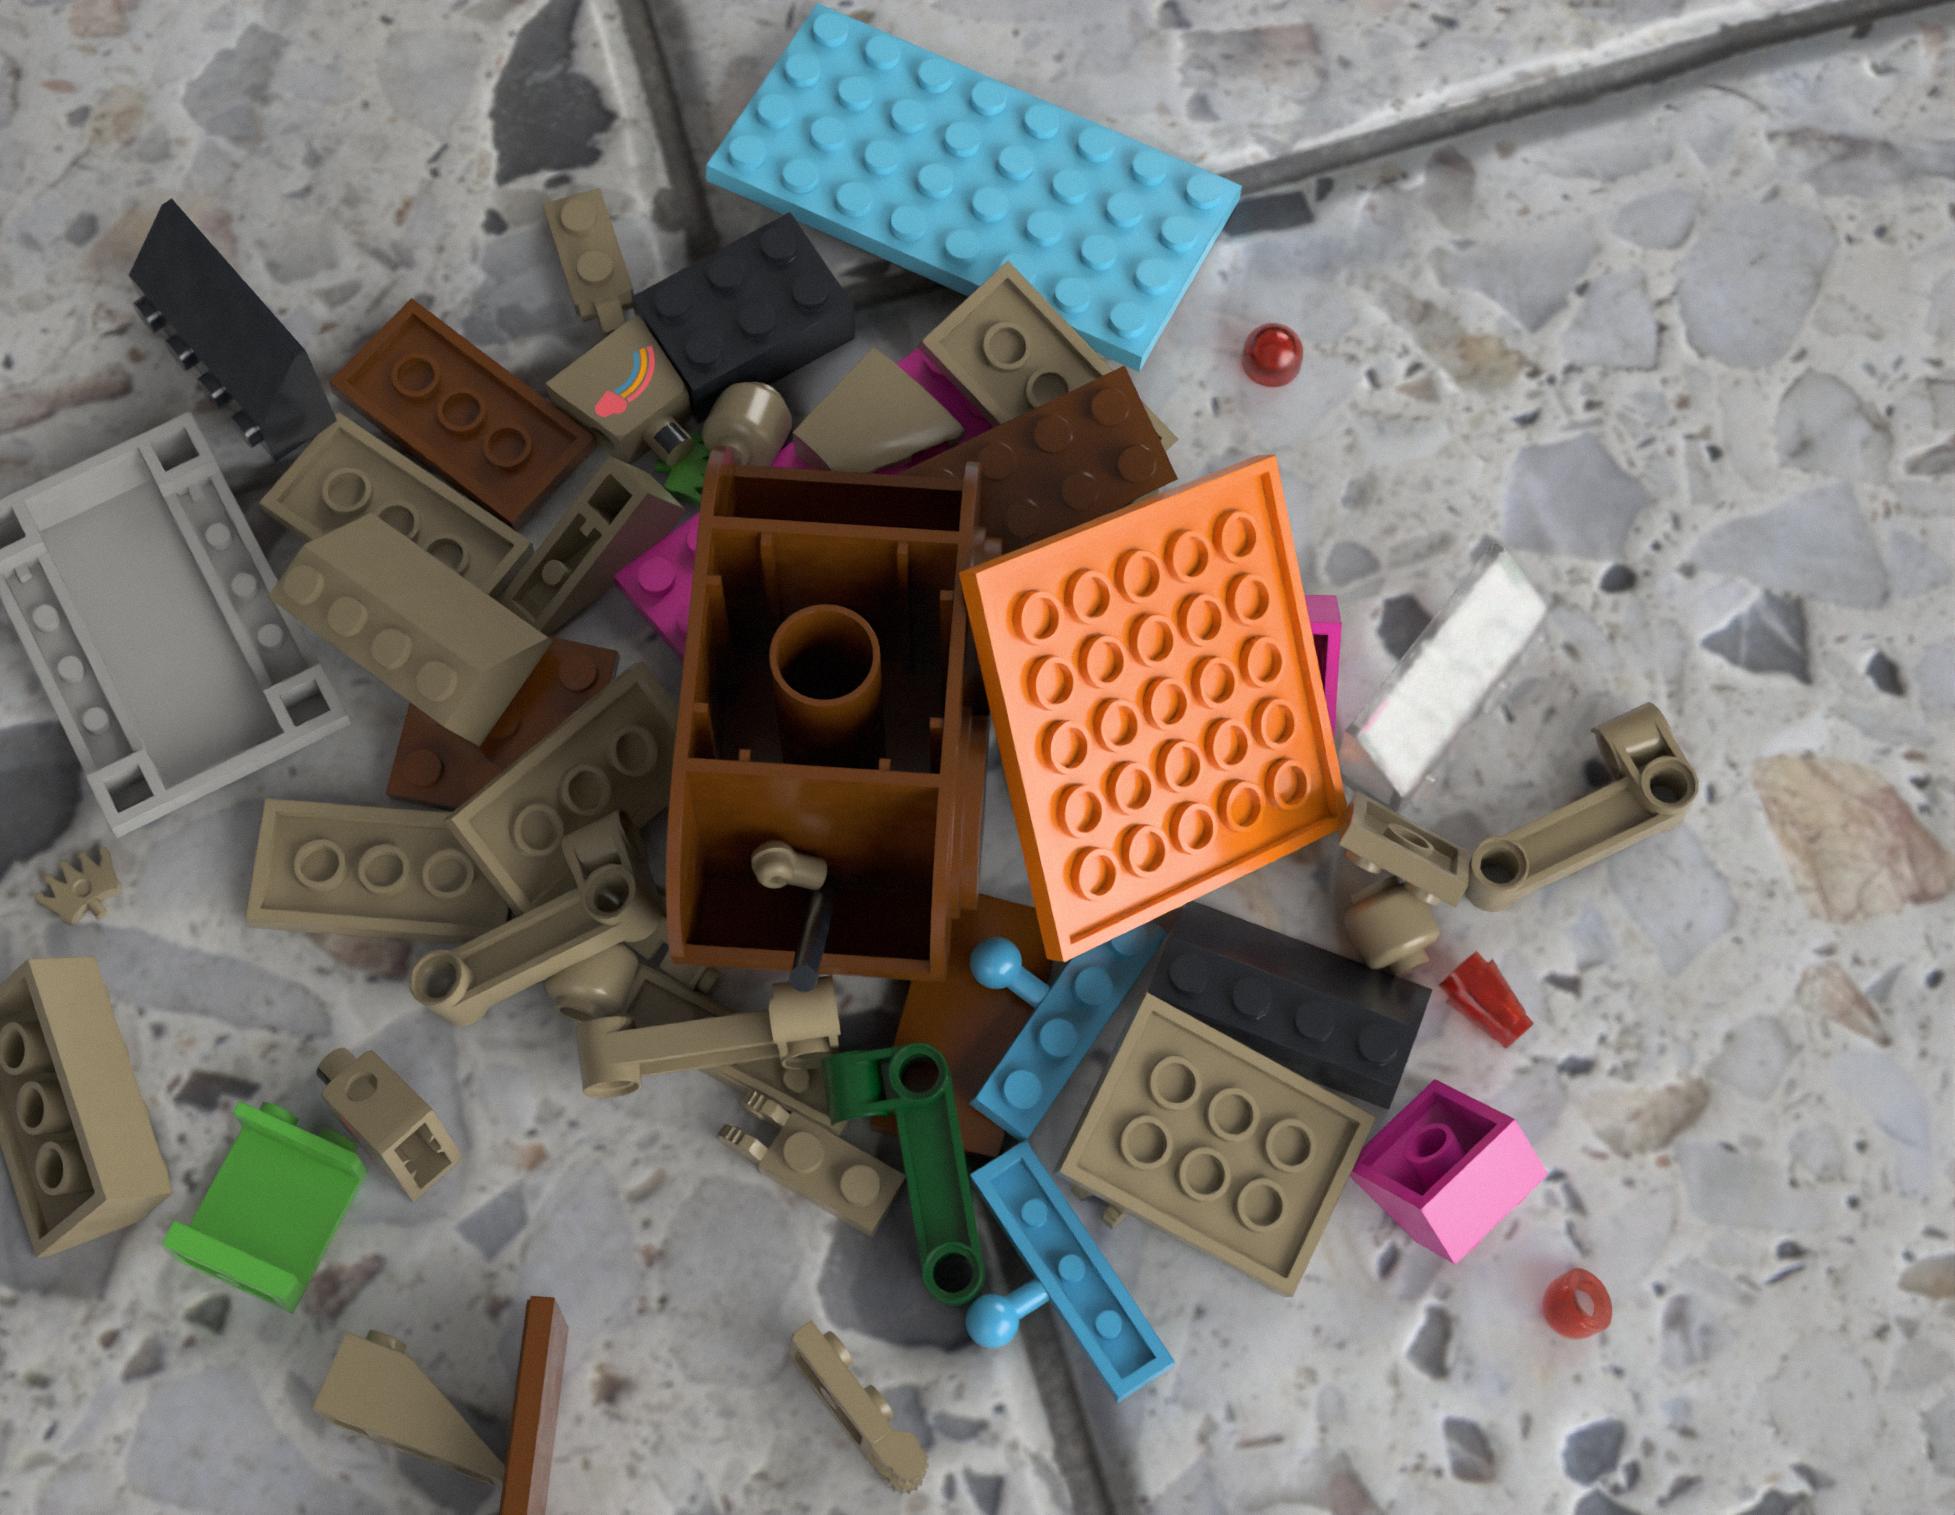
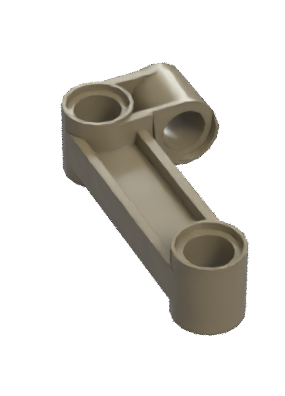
[1465,702,1699,912]
[409,808,663,1027]
[576,975,841,1098]

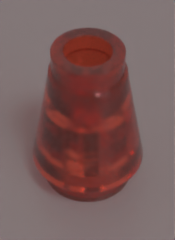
[1438,950,1534,1049]

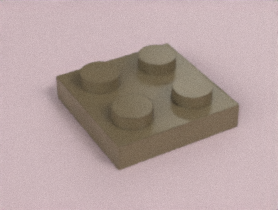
[1339,791,1470,908]

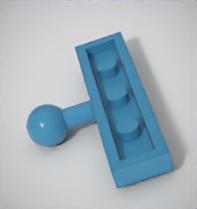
[969,921,1168,1142]
[965,1140,1175,1404]

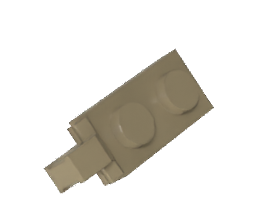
[543,188,634,339]

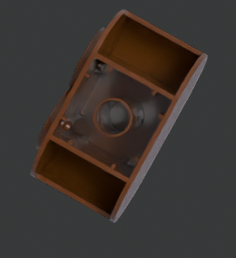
[666,445,1003,982]

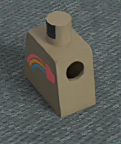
[546,314,695,467]
[316,1048,463,1202]

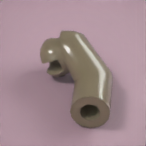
[751,839,827,890]

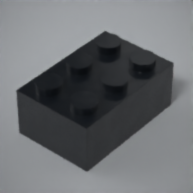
[632,212,855,424]

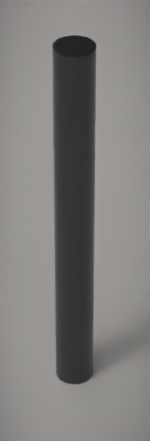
[789,874,838,992]

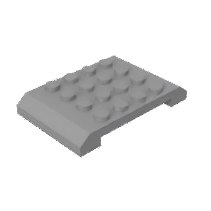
[0,411,351,838]

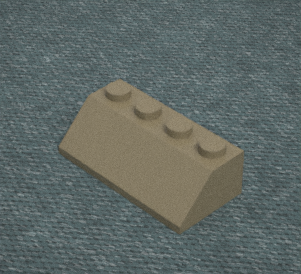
[268,513,553,747]
[0,956,173,1258]

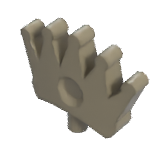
[34,847,122,926]

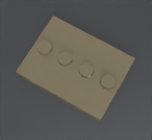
[1053,992,1377,1297]

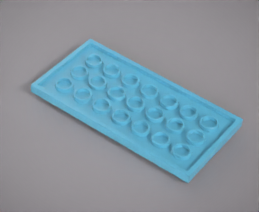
[706,3,1242,372]

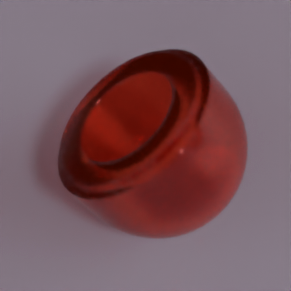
[1242,323,1304,387]
[1542,1268,1612,1340]

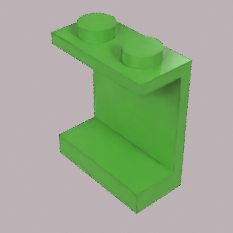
[162,1101,368,1314]

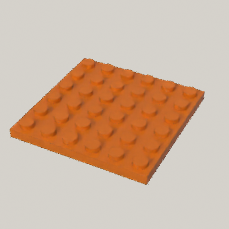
[959,455,1347,962]

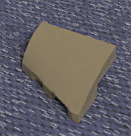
[793,346,965,473]

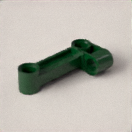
[820,1043,986,1308]

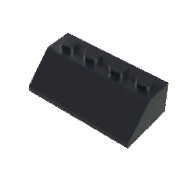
[129,198,337,462]
[1148,901,1433,1110]

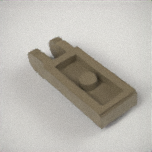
[716,1089,907,1237]
[788,1320,929,1495]

